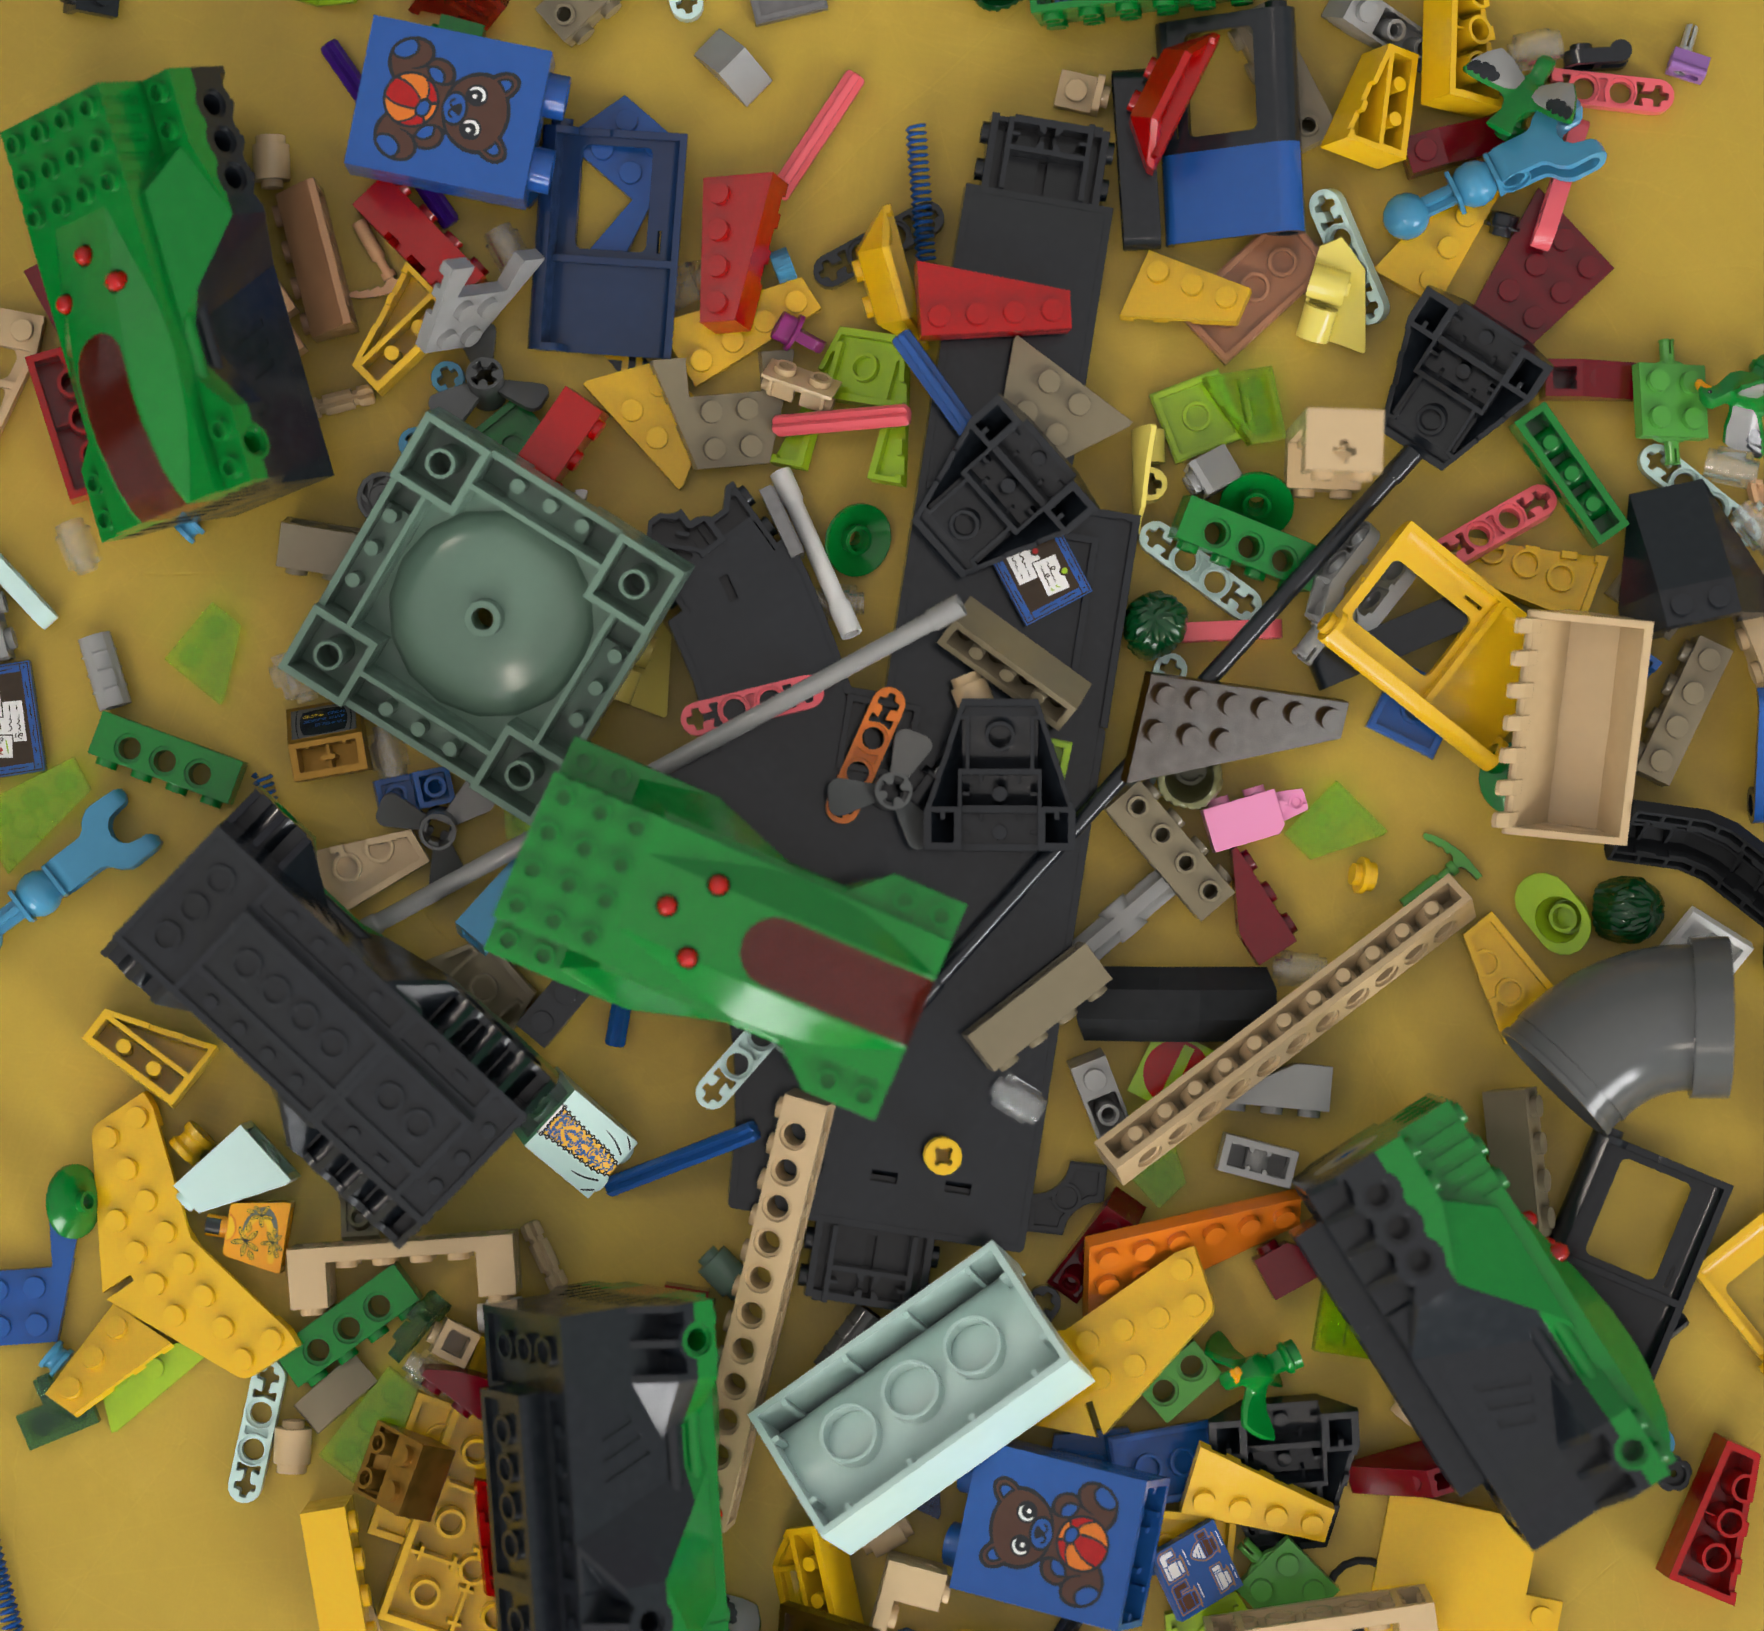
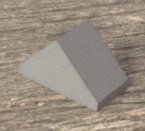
[694,28,772,108]

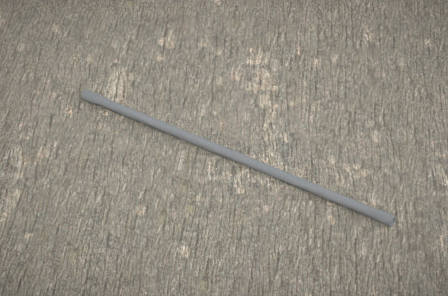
[359,594,967,934]

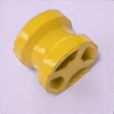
[169,1120,216,1166]
[923,1136,962,1175]

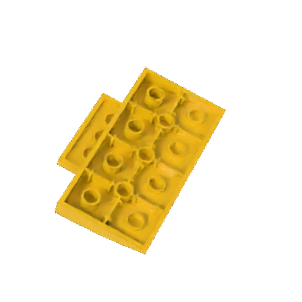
[366,1332,497,1631]
[1364,1495,1563,1631]

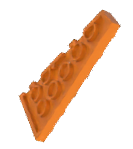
[1082,1188,1302,1317]

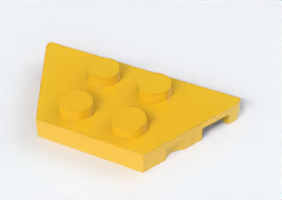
[583,363,694,491]

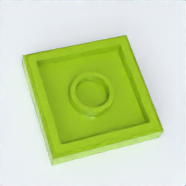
[1149,368,1245,465]

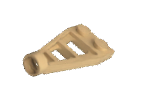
[0,308,47,437]

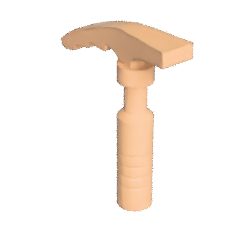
[349,218,398,299]

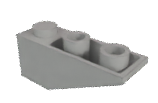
[1321,0,1423,73]
[1066,1047,1129,1140]
[1224,1063,1333,1118]

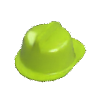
[1515,873,1592,955]

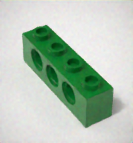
[1508,401,1630,549]
[1167,495,1316,592]
[88,711,248,809]
[279,1261,423,1388]

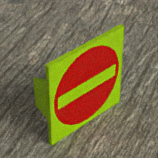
[1127,1042,1214,1101]

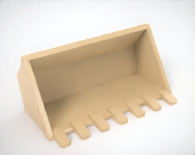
[1491,609,1654,846]

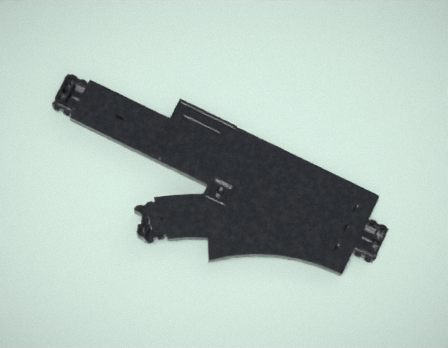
[647,112,1141,1310]

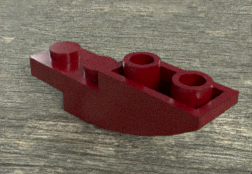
[419,1363,488,1420]

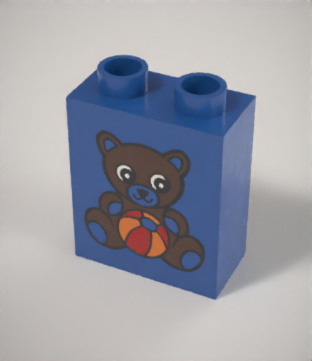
[344,15,571,210]
[942,1439,1171,1631]

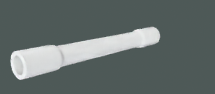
[770,467,862,640]

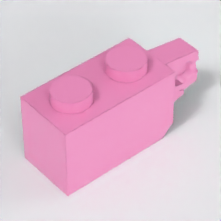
[1200,784,1308,853]

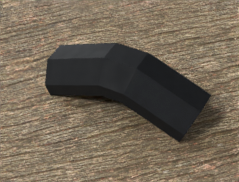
[1604,799,1764,928]
[1077,966,1277,1042]

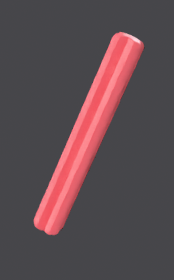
[778,70,865,201]
[772,404,912,437]

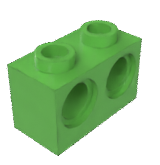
[1142,1338,1222,1423]

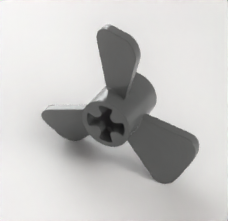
[428,323,549,422]
[827,729,932,850]
[376,781,494,884]

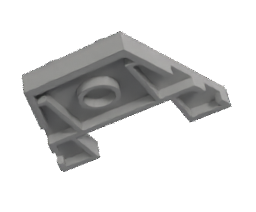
[415,248,545,353]

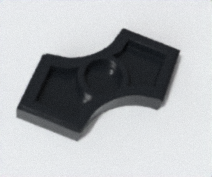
[1027,1160,1107,1235]

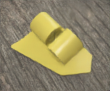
[1296,237,1366,354]
[1131,424,1168,534]
[614,621,672,718]

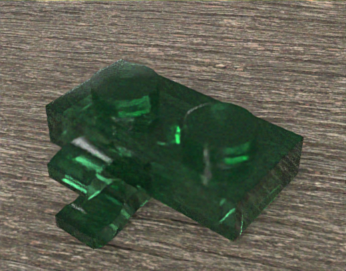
[388,1290,451,1363]
[16,1372,101,1451]

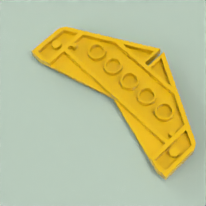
[92,1091,303,1378]
[1035,1246,1215,1437]

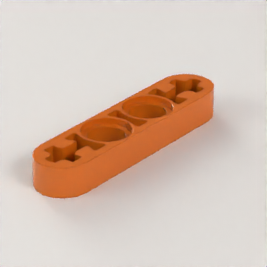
[825,687,906,824]

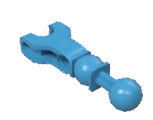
[1383,98,1607,240]
[0,789,163,949]

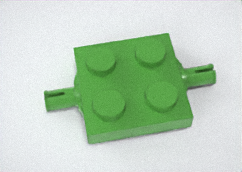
[1632,339,1709,466]
[1236,1535,1340,1609]

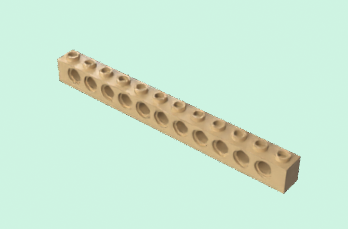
[1094,873,1476,1186]
[716,1088,836,1533]

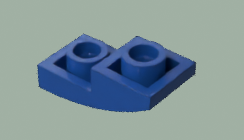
[372,766,455,810]

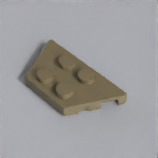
[1003,335,1132,458]

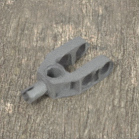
[1292,521,1416,666]

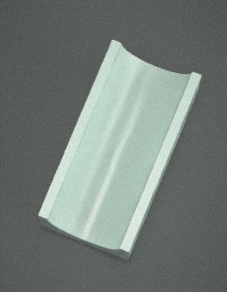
[747,1240,1096,1555]

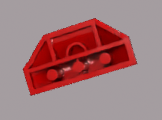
[1126,32,1220,176]

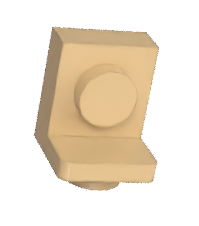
[1053,69,1111,117]

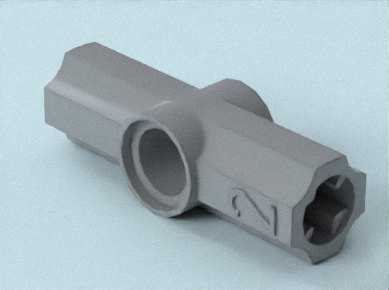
[1072,870,1176,961]

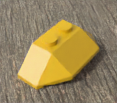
[851,203,931,350]
[772,1525,864,1624]

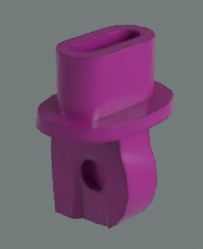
[770,311,826,354]

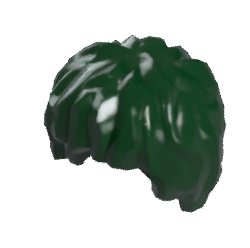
[1123,590,1189,661]
[1591,876,1665,944]

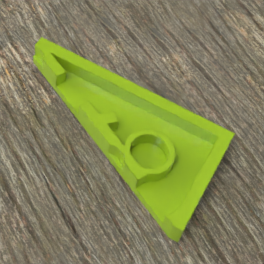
[103,1342,205,1433]

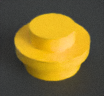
[1348,856,1378,894]

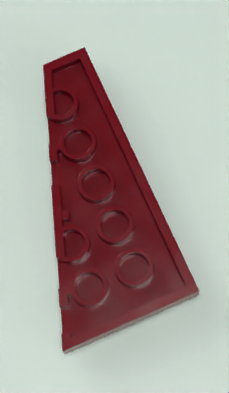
[1474,187,1614,344]

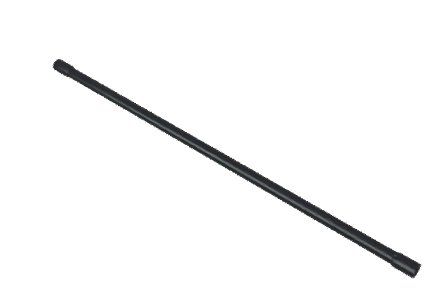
[921,444,1422,1014]

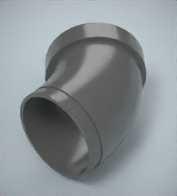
[1501,936,1735,1137]

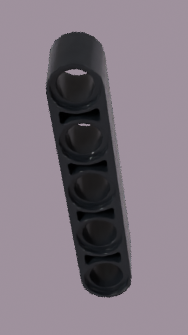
[1111,68,1161,251]
[1308,597,1480,691]

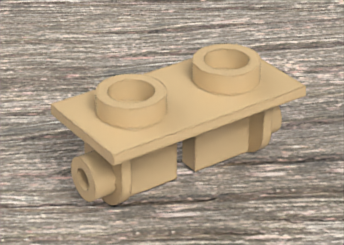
[761,358,842,411]

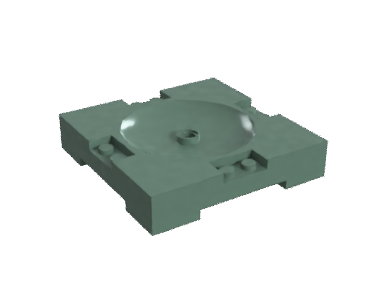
[278,407,695,826]

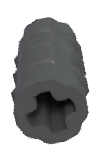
[814,1305,882,1365]

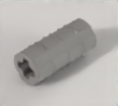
[78,631,132,712]

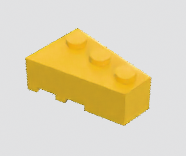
[1320,43,1419,169]

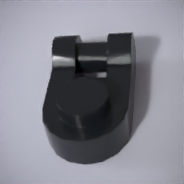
[1563,39,1632,72]

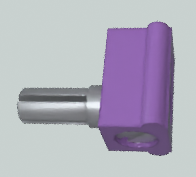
[1665,24,1711,85]

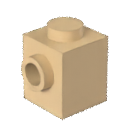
[426,1316,481,1369]

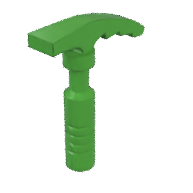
[1399,833,1482,907]

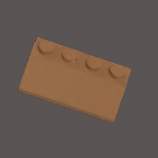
[272,177,360,343]

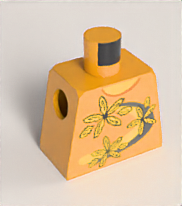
[204,1200,296,1274]

